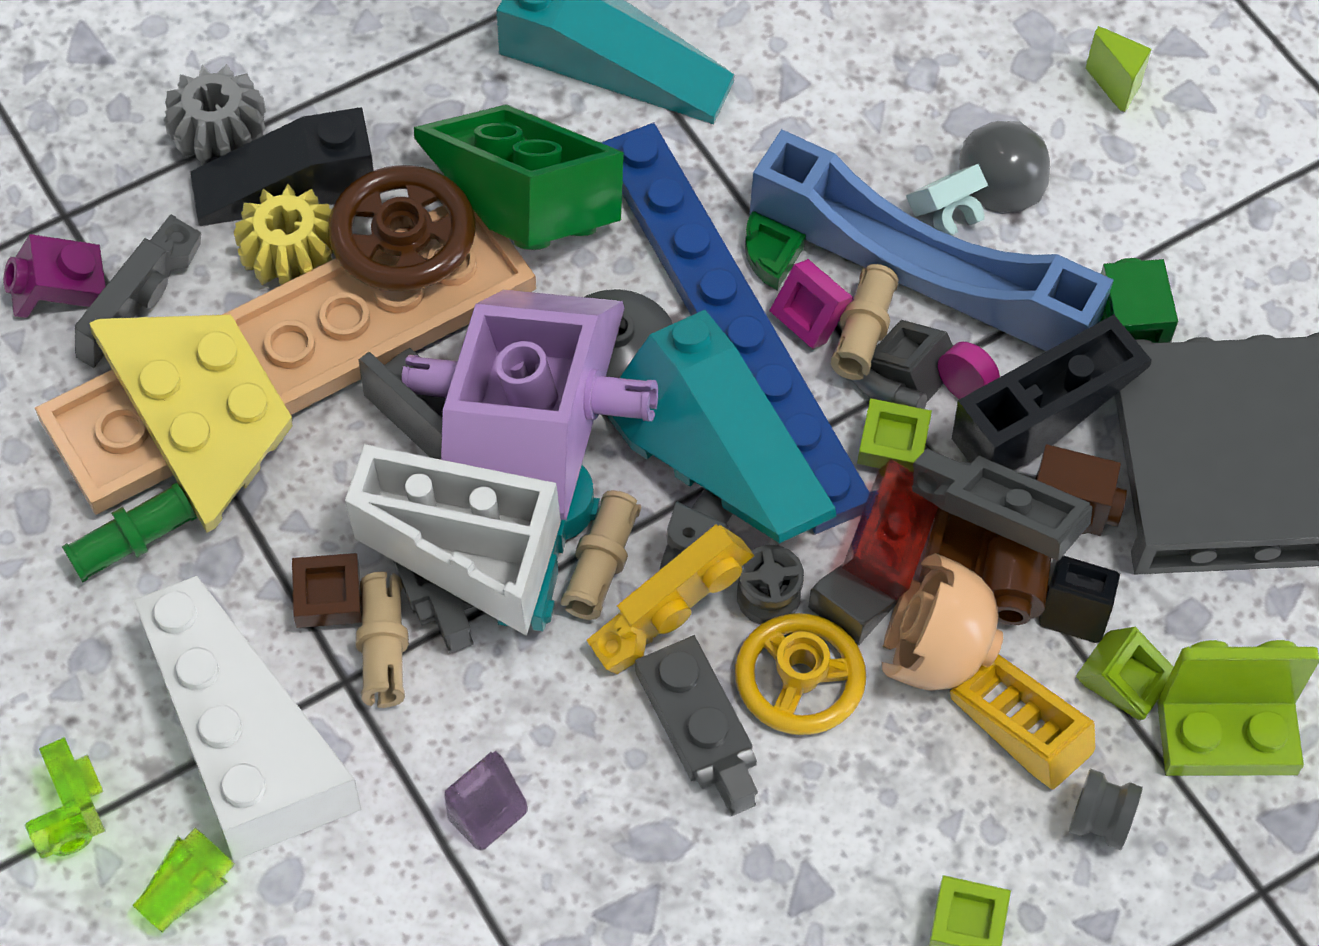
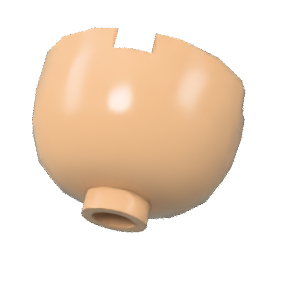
[882,553,1003,691]

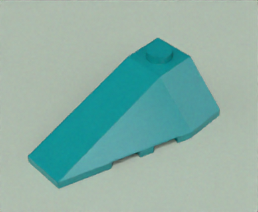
[496,0,735,125]

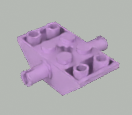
[402,290,658,520]

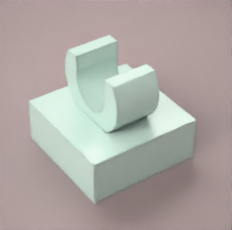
[906,164,988,235]

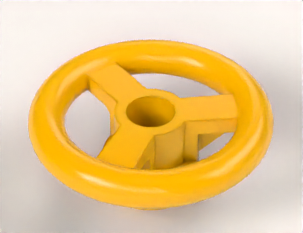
[735,613,866,735]

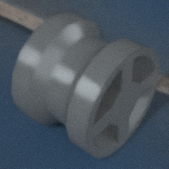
[737,545,804,624]
[1068,768,1143,850]

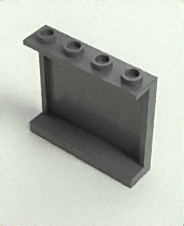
[1115,333,1319,575]

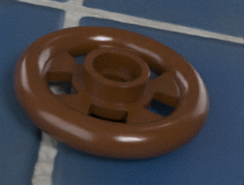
[328,165,476,291]

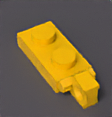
[587,524,754,674]

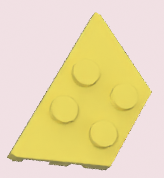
[89,314,293,533]

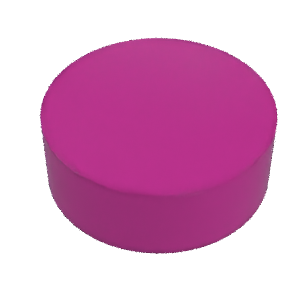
[938,341,1000,399]

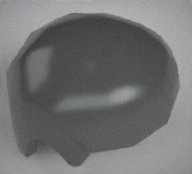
[959,121,1050,212]

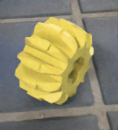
[234,184,333,286]

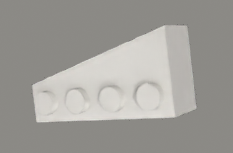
[134,576,361,861]

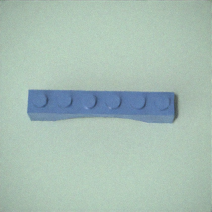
[749,129,1114,351]

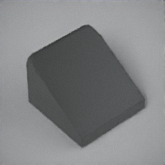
[871,320,953,401]
[808,560,899,645]

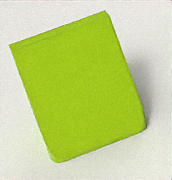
[1085,26,1152,112]
[1076,626,1173,720]

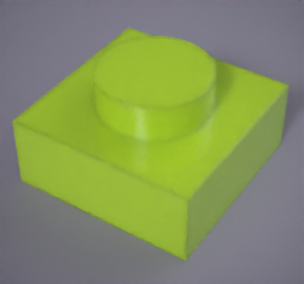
[857,398,932,475]
[928,875,1011,946]

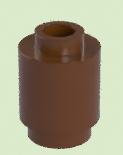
[983,534,1051,625]

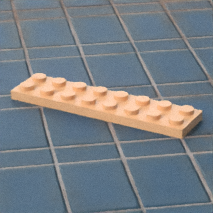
[35,205,536,515]

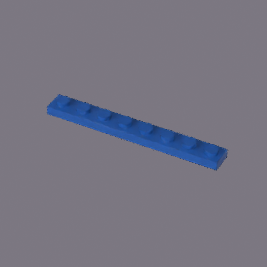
[601,122,874,535]

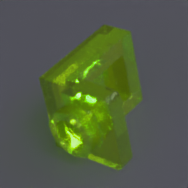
[25,737,105,858]

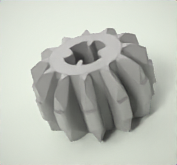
[164,64,266,165]

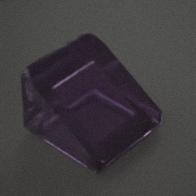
[444,751,528,851]

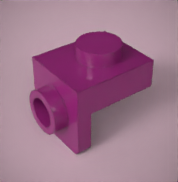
[3,234,106,318]

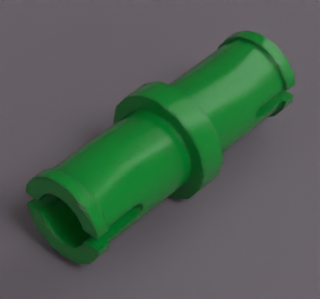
[62,482,197,582]

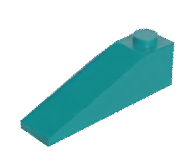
[606,310,836,544]

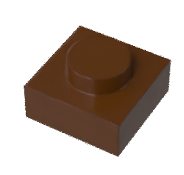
[292,553,362,628]

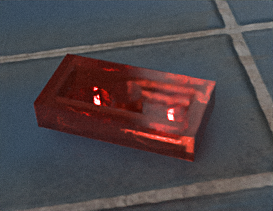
[842,459,938,600]

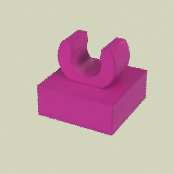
[769,259,853,349]

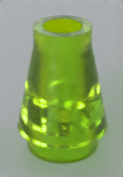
[132,827,236,933]

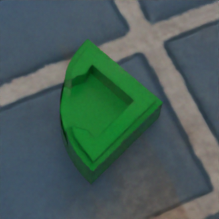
[745,211,806,291]

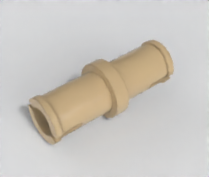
[831,264,899,380]
[561,490,641,620]
[356,572,409,708]

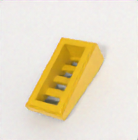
[950,654,1095,790]

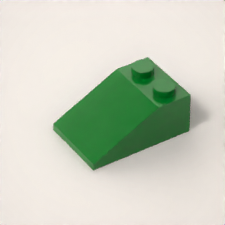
[414,104,623,250]

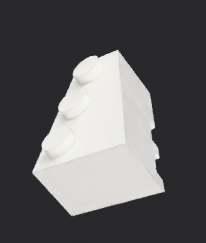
[345,444,561,636]

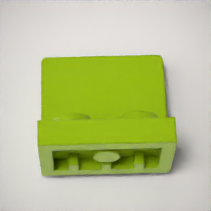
[1157,640,1319,776]

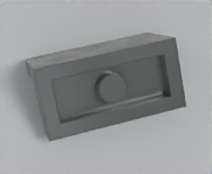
[358,348,446,459]

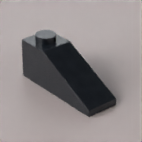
[190,107,374,227]
[951,315,1152,470]

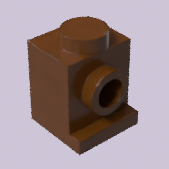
[1035,444,1127,536]

